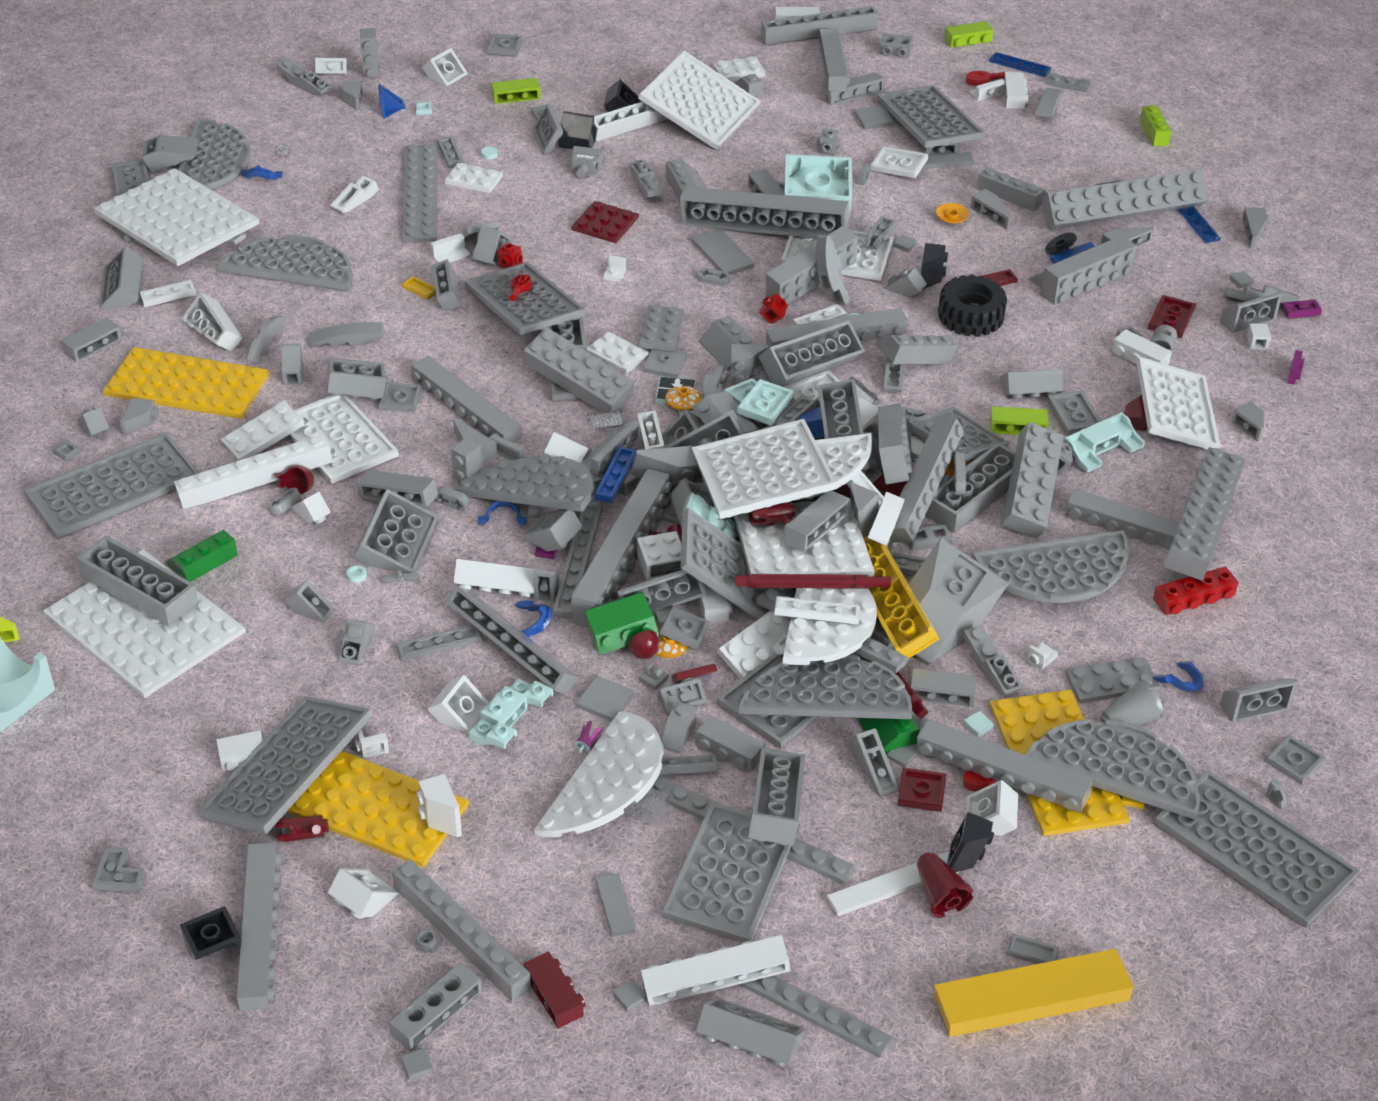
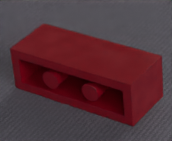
[523,951,585,1028]

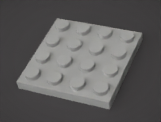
[907,407,1010,462]

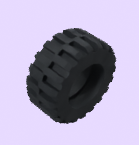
[938,274,1007,337]

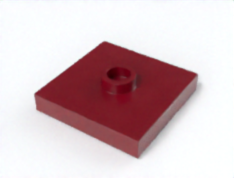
[897,767,946,812]

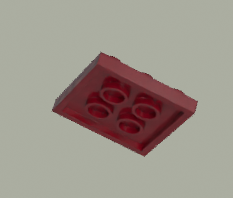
[571,201,639,243]

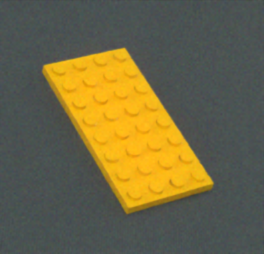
[103,347,269,419]
[989,689,1130,836]
[286,751,469,868]

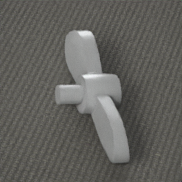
[381,570,419,583]

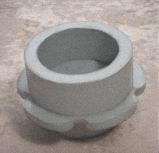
[415,929,439,952]

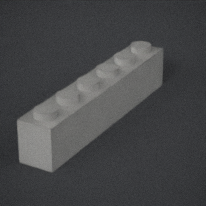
[1065,488,1180,550]

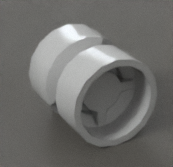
[1151,325,1177,351]

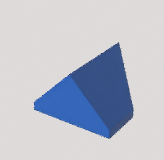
[378,84,406,119]

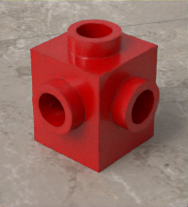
[497,243,523,269]
[759,293,788,324]

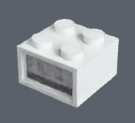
[637,531,683,582]

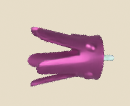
[575,720,603,753]

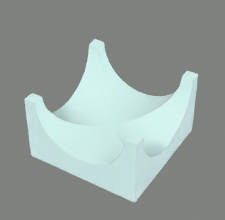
[783,154,852,223]
[0,637,55,732]

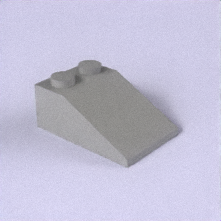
[631,446,698,488]

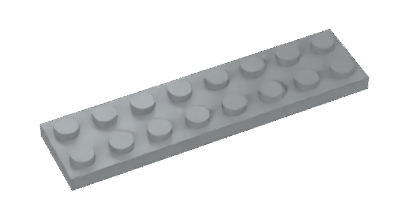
[112,159,149,242]

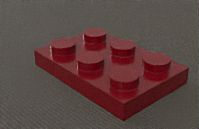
[1148,295,1196,338]

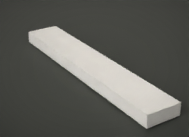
[827,851,960,917]

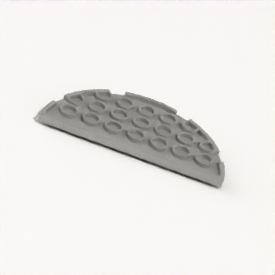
[178,118,251,189]
[217,235,352,291]
[454,454,594,512]
[971,530,1129,603]
[738,654,912,719]
[1025,719,1200,820]

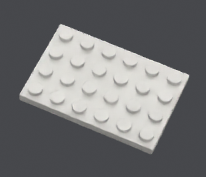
[781,230,894,281]
[1136,357,1220,450]
[288,394,399,485]

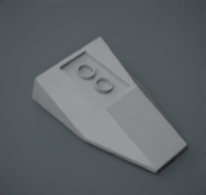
[909,538,1009,665]

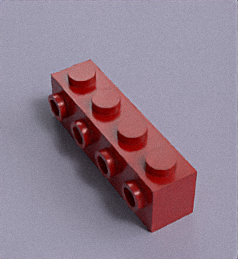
[1153,566,1239,615]

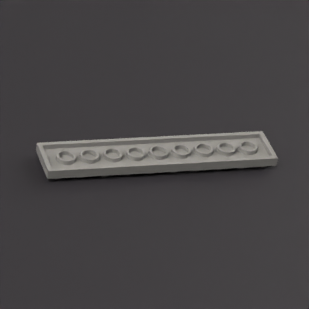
[402,144,438,243]

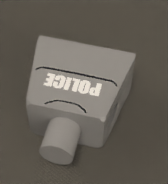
[572,146,604,178]

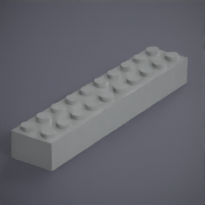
[1041,169,1209,230]
[680,187,849,238]
[1164,447,1246,581]
[572,469,672,628]

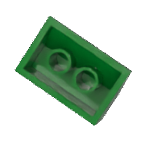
[164,530,238,582]
[584,592,659,655]
[858,716,920,754]

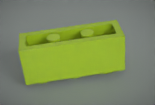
[944,21,993,48]
[491,78,541,104]
[1140,105,1171,147]
[990,406,1049,435]

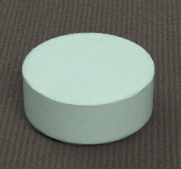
[481,147,498,159]
[346,565,367,583]

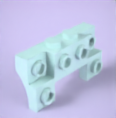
[1064,412,1145,473]
[469,679,553,749]

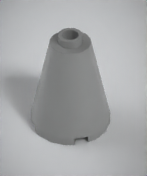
[1100,680,1164,726]

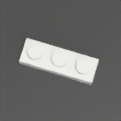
[139,280,196,307]
[793,304,847,325]

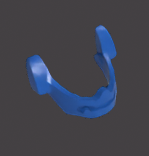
[241,165,283,180]
[478,501,527,525]
[516,600,552,637]
[1153,661,1204,692]

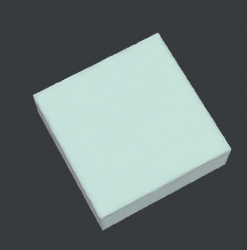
[416,102,432,115]
[963,711,994,737]

